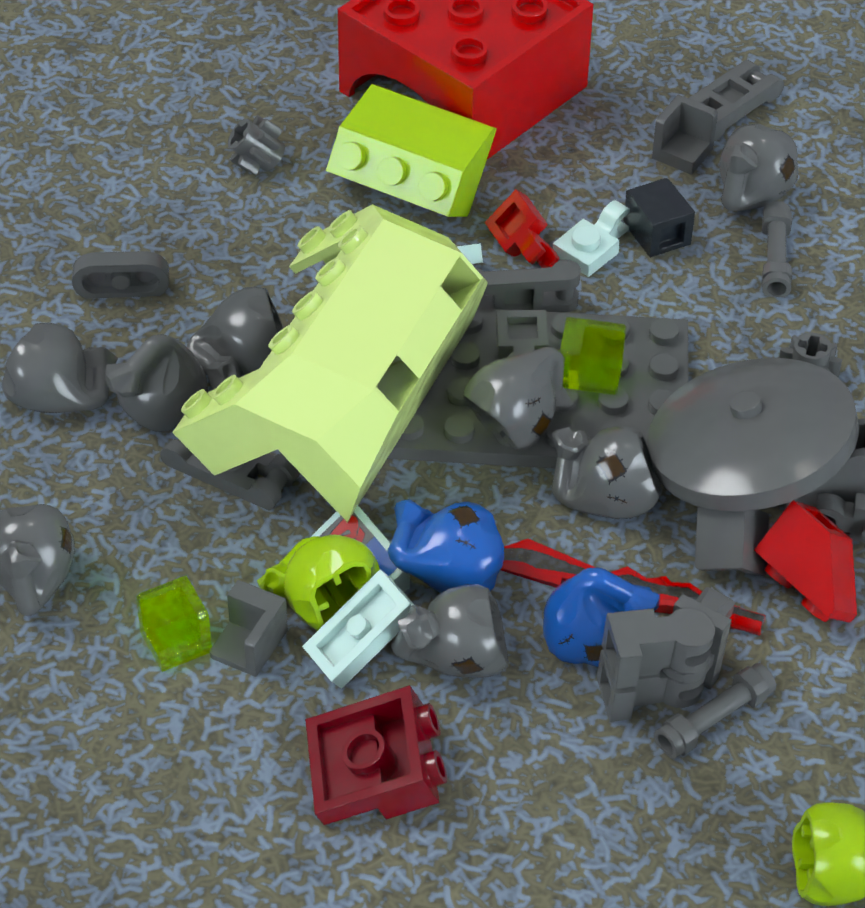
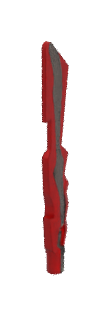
[500,538,766,636]

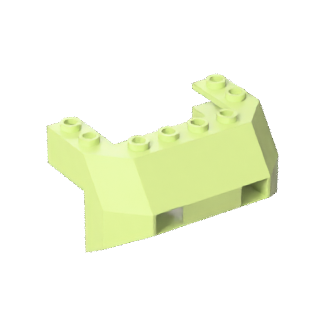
[172,204,488,522]

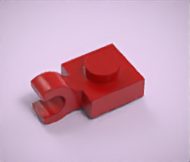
[484,189,560,268]

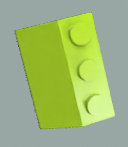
[326,84,497,217]

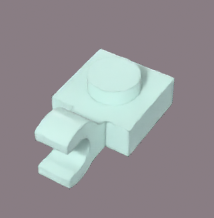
[553,200,630,277]

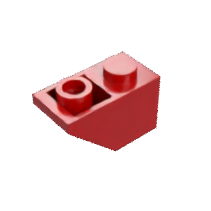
[754,500,857,623]

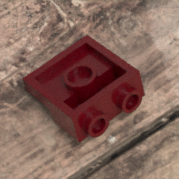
[305,685,447,825]

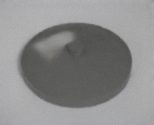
[647,358,859,511]

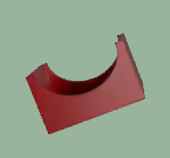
[337,0,594,159]

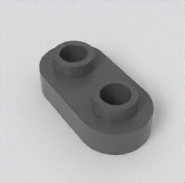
[72,251,169,299]

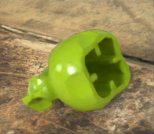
[257,535,380,631]
[792,802,865,906]

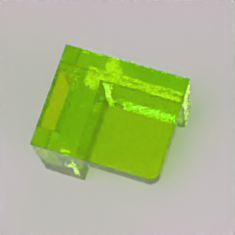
[560,317,626,395]
[136,575,212,672]

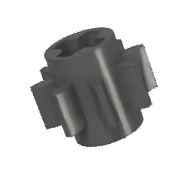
[228,115,285,175]
[779,332,842,378]

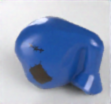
[388,499,504,593]
[543,567,660,667]

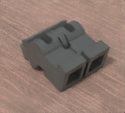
[597,587,735,722]

